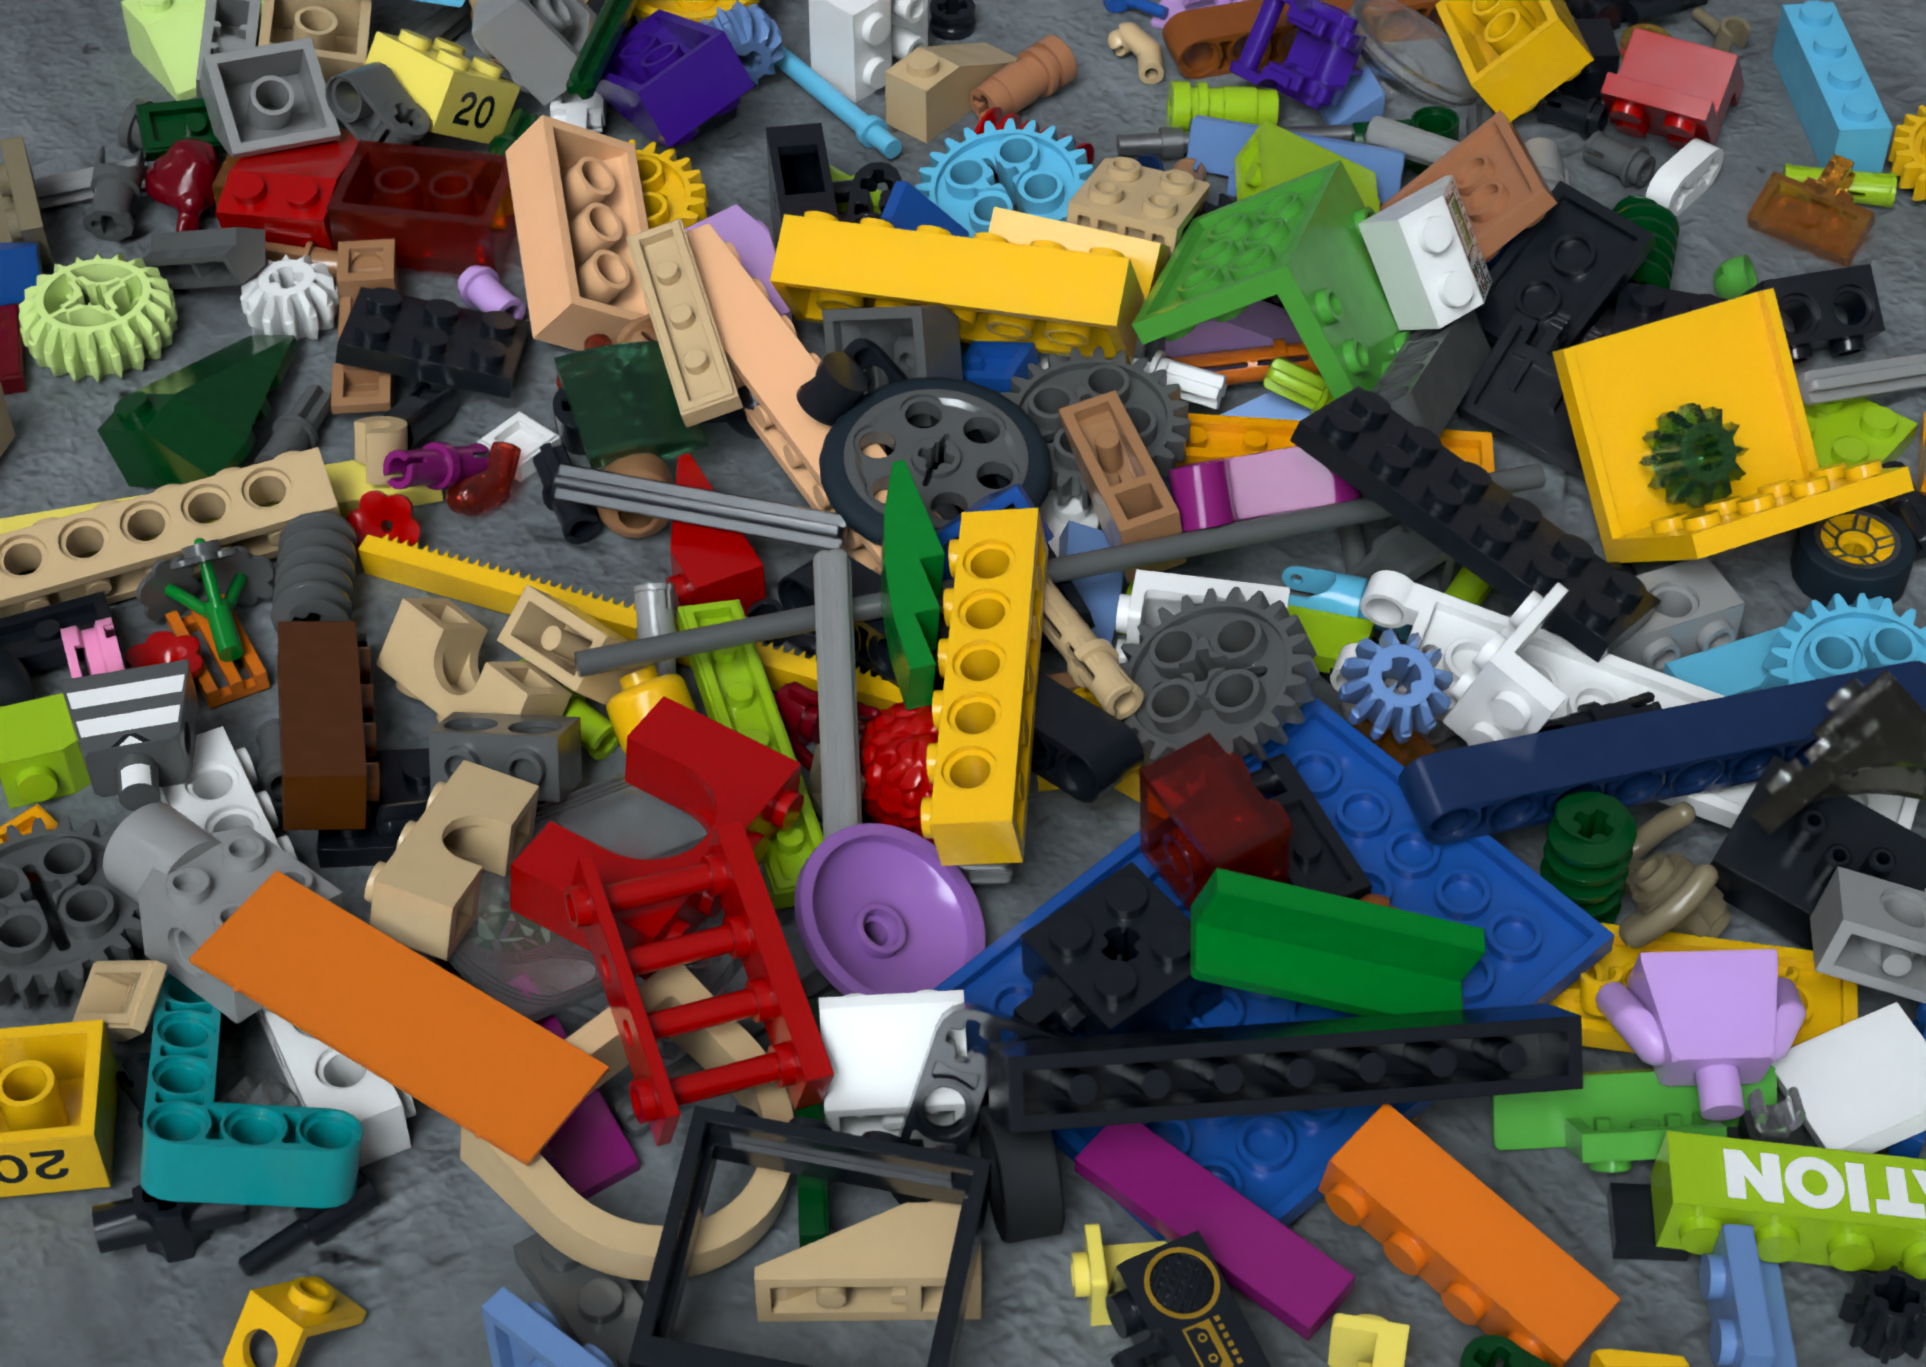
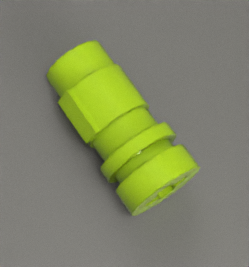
[1166,80,1279,131]

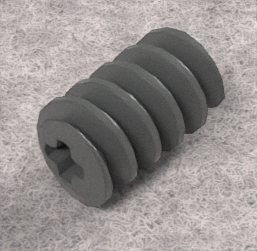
[271,511,358,633]

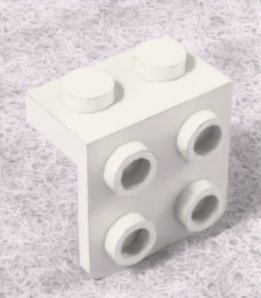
[1443,582,1569,746]

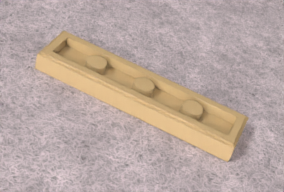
[626,218,743,428]

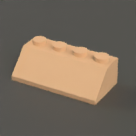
[505,115,649,352]

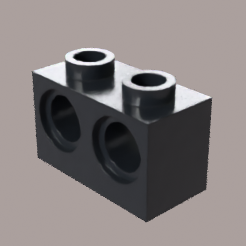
[1742,264,1885,364]

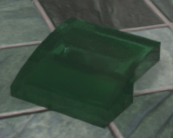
[554,341,708,469]

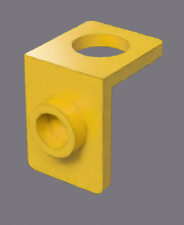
[223,1276,367,1367]

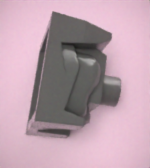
[822,304,963,427]

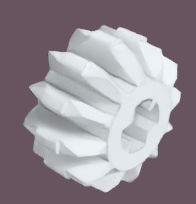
[240,254,340,341]

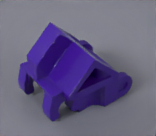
[1229,0,1367,110]

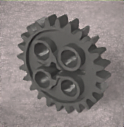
[996,347,1190,509]
[1120,587,1320,782]
[0,816,144,1010]

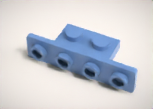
[1187,115,1406,204]
[1699,1224,1798,1367]

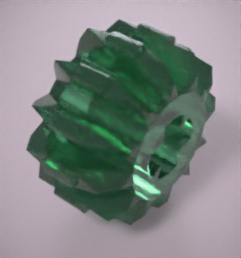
[1639,403,1749,509]

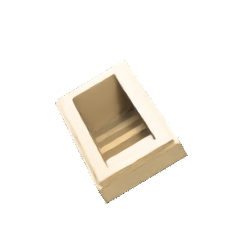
[72,960,168,1042]

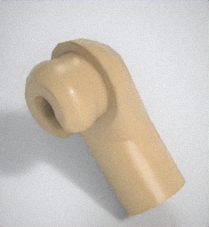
[1107,22,1164,84]

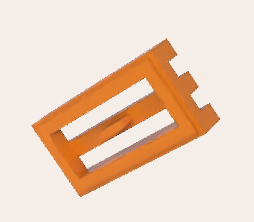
[165,594,270,709]

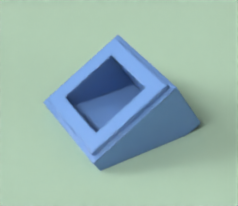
[1318,66,1385,125]

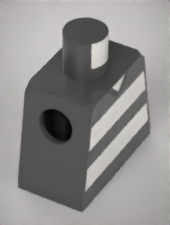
[61,659,200,811]

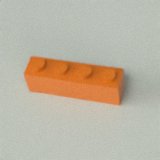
[1318,1104,1621,1367]

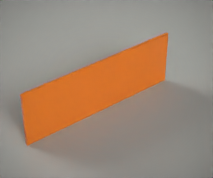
[189,870,609,1166]

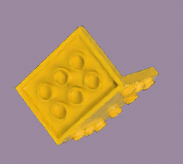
[1552,288,1914,563]

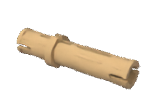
[1042,574,1144,720]

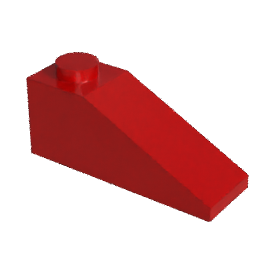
[665,453,766,617]

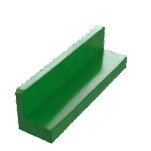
[1190,868,1485,1016]

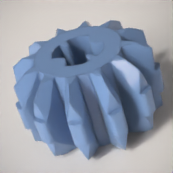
[700,0,784,87]
[1338,628,1453,745]

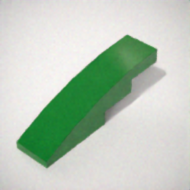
[881,459,945,711]

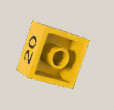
[0,1019,119,1198]

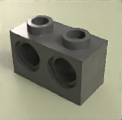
[428,712,582,802]

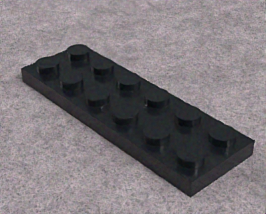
[1290,386,1661,663]

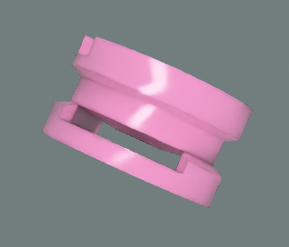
[60,617,125,678]

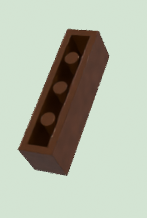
[277,621,380,830]

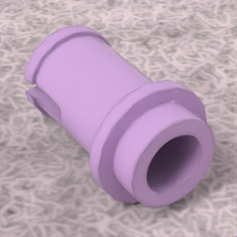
[457,265,526,320]

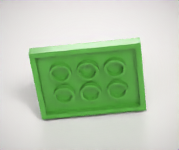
[1132,160,1412,400]

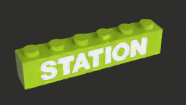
[1650,1131,1926,1279]

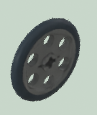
[819,377,1053,547]

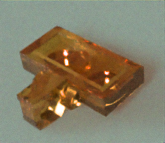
[1747,154,1875,267]

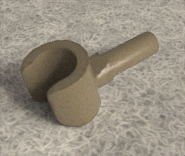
[1692,7,1751,52]

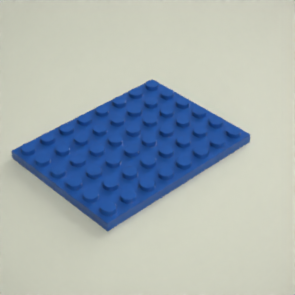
[933,697,1614,1243]

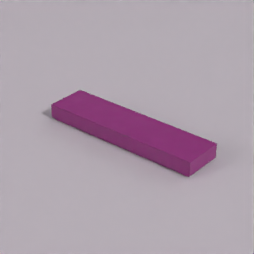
[1075,1123,1356,1341]

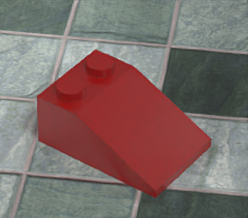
[215,128,371,251]

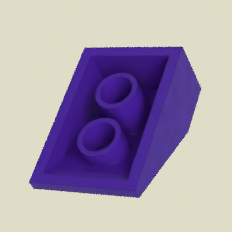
[595,9,754,147]

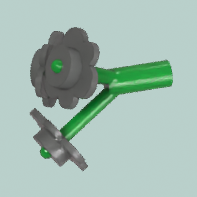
[136,538,275,662]

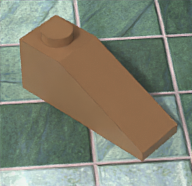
[1058,390,1186,583]

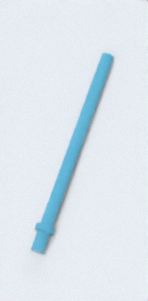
[774,44,902,159]

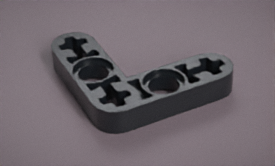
[891,1003,1075,1205]

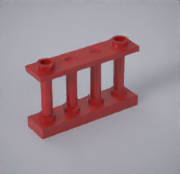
[564,820,834,1146]

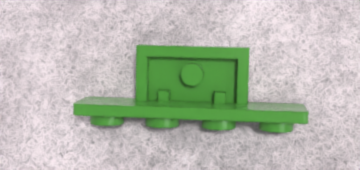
[1490,1065,1777,1172]

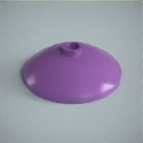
[794,823,986,995]

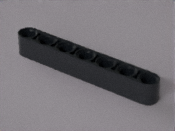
[778,549,1144,803]

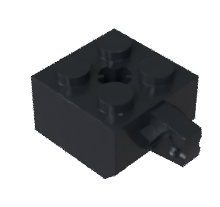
[1013,862,1222,1036]

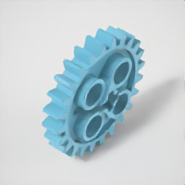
[915,118,1094,238]
[1761,593,1926,769]

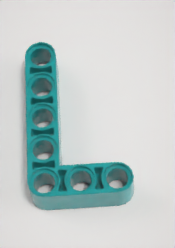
[139,971,363,1208]

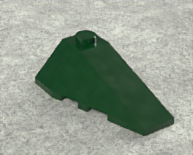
[97,335,299,487]

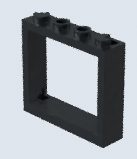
[628,1105,991,1367]

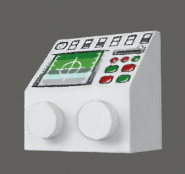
[1358,175,1492,331]

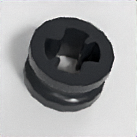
[929,0,975,41]

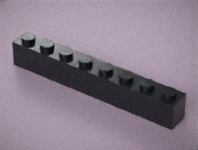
[987,1003,1583,1133]

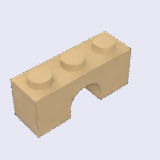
[376,598,572,723]
[364,760,539,961]

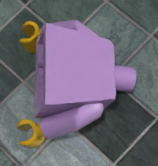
[1580,949,1806,1121]

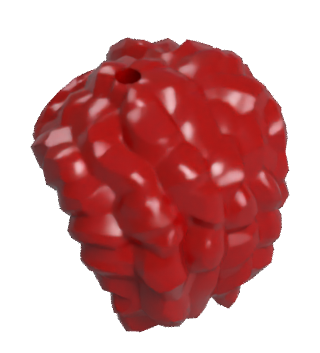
[859,702,939,845]

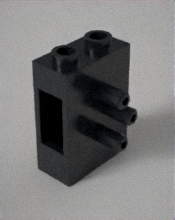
[766,123,853,250]
[1710,755,1926,951]

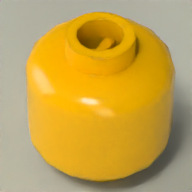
[606,665,697,755]

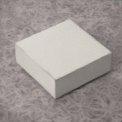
[477,411,562,482]

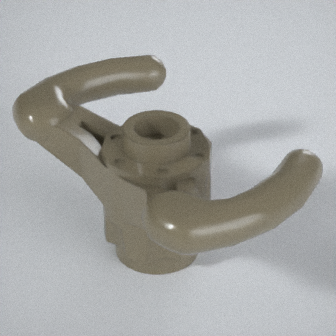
[1619,802,1731,948]

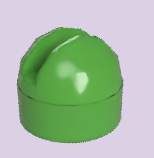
[1713,254,1758,299]

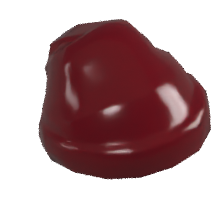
[145,138,229,232]

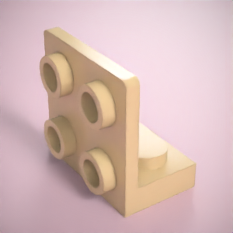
[1066,157,1210,262]

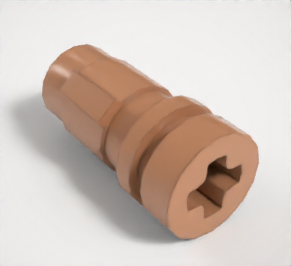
[969,35,1078,119]

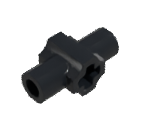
[92,1184,250,1263]

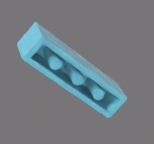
[1771,0,1893,173]

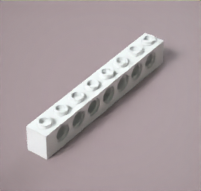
[160,726,416,1168]

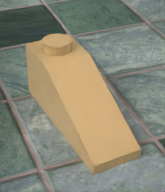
[885,42,1017,144]
[754,1200,982,1322]

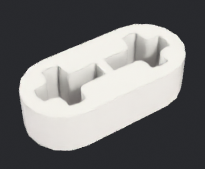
[1645,138,1724,217]

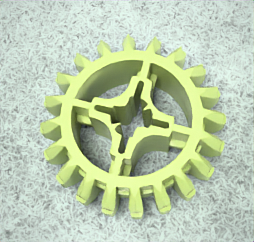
[19,253,178,382]

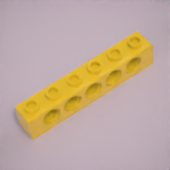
[921,508,1048,866]

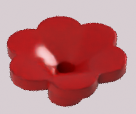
[346,490,422,557]
[125,631,204,678]

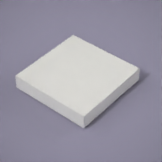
[1771,1002,1926,1153]

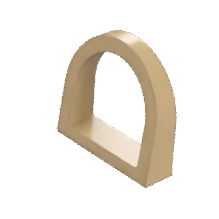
[460,965,794,1281]

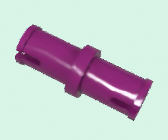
[383,442,493,490]

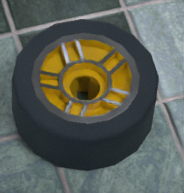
[1790,504,1917,607]

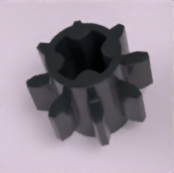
[1838,1265,1926,1364]

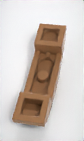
[331,239,398,414]

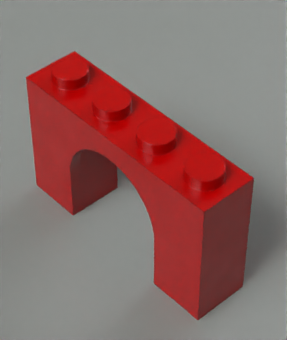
[510,696,804,980]

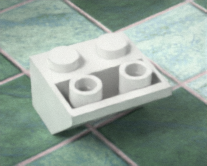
[808,0,928,104]
[819,989,969,1148]

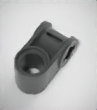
[325,62,430,170]

